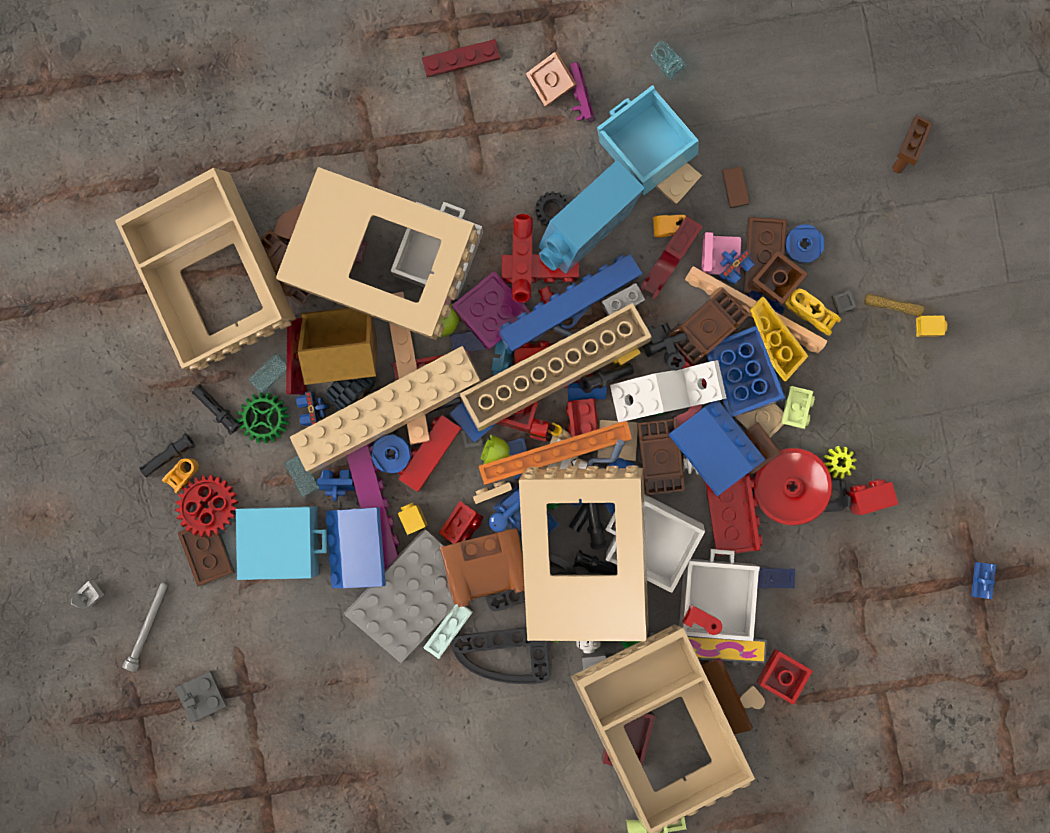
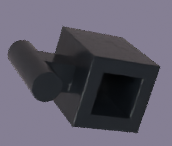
[642,323,671,358]

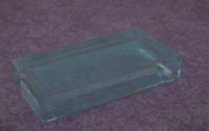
[248,354,287,392]
[284,456,319,497]

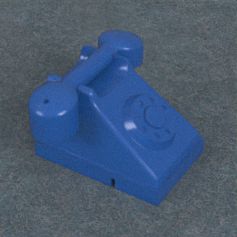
[489,484,560,539]

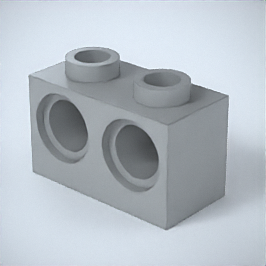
[601,283,645,316]

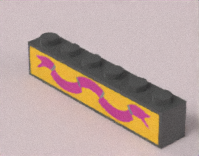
[649,631,767,666]

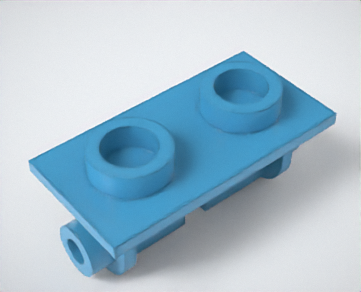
[491,340,515,375]

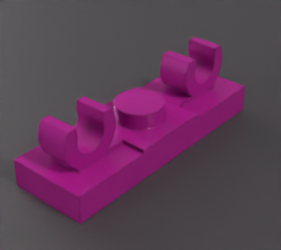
[568,62,595,122]

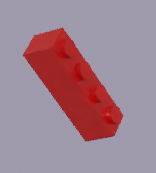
[502,254,579,284]
[398,415,462,492]

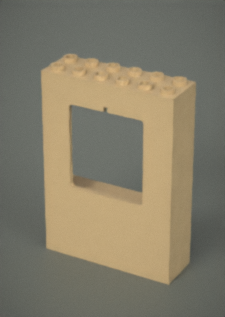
[276,167,479,340]
[115,168,296,370]
[519,465,649,641]
[571,624,755,833]

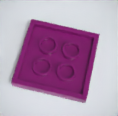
[451,271,531,351]

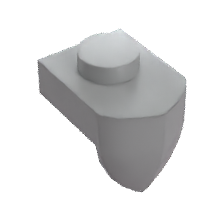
[71,580,104,609]

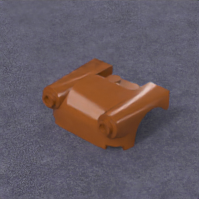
[439,528,525,607]

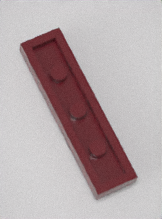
[422,39,500,78]
[286,318,307,395]

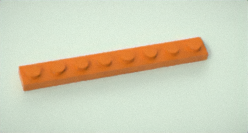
[478,421,632,485]

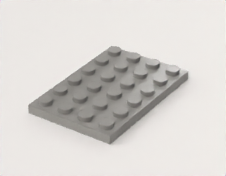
[344,528,455,663]

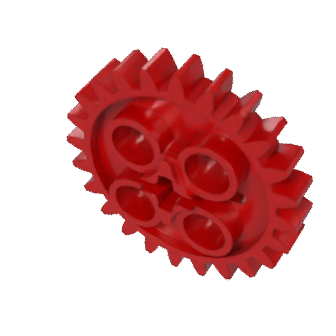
[175,475,239,538]

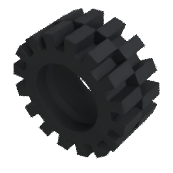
[535,191,569,226]

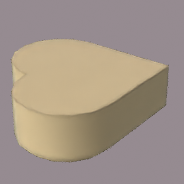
[739,685,765,709]

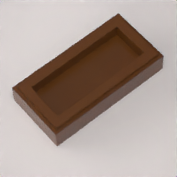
[722,166,749,208]

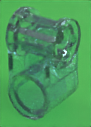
[651,41,686,80]

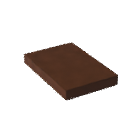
[178,520,235,587]

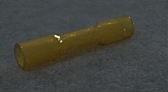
[864,293,924,317]

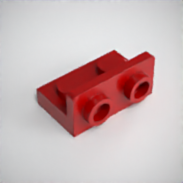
[566,398,599,437]
[439,501,484,544]

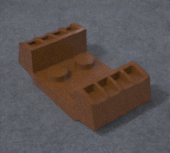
[260,229,310,306]
[668,287,749,365]
[637,418,685,496]

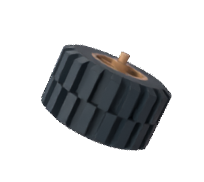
[325,377,376,411]

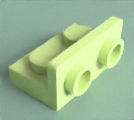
[781,386,815,429]

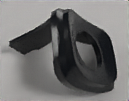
[824,479,851,512]

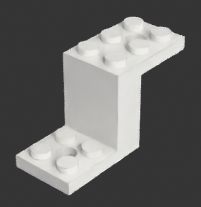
[610,360,726,422]

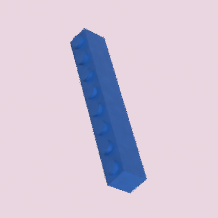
[498,254,642,353]

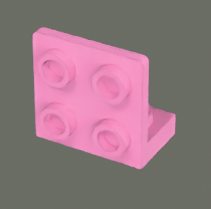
[701,232,741,275]

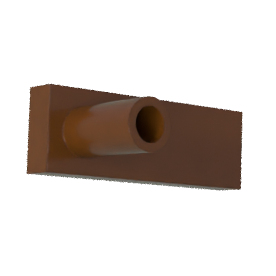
[892,114,933,173]

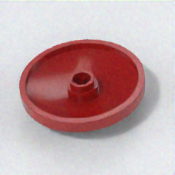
[754,448,832,526]

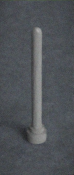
[122,582,168,672]

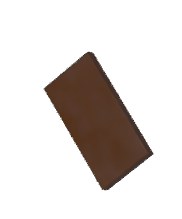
[743,217,787,295]
[700,658,753,734]

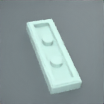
[423,604,473,659]

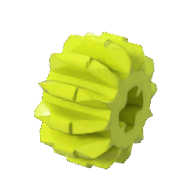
[824,446,857,479]

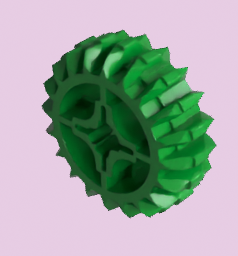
[238,392,290,444]

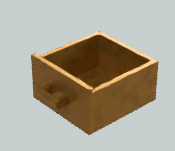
[298,307,377,385]

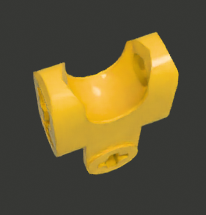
[784,289,841,336]

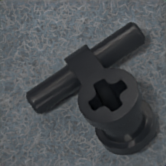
[649,332,687,371]

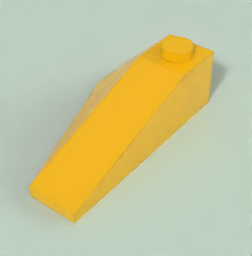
[750,297,808,381]

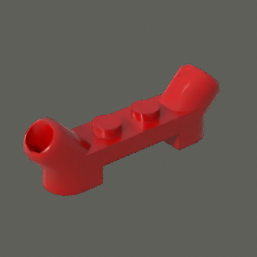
[512,214,533,303]

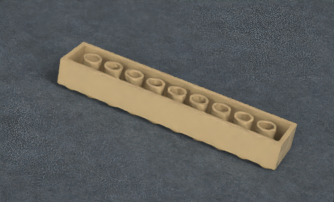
[460,303,652,432]
[290,346,482,473]

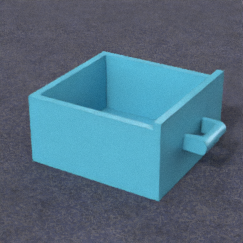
[597,85,699,195]
[236,506,327,580]

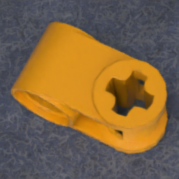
[653,215,686,237]
[162,458,199,494]

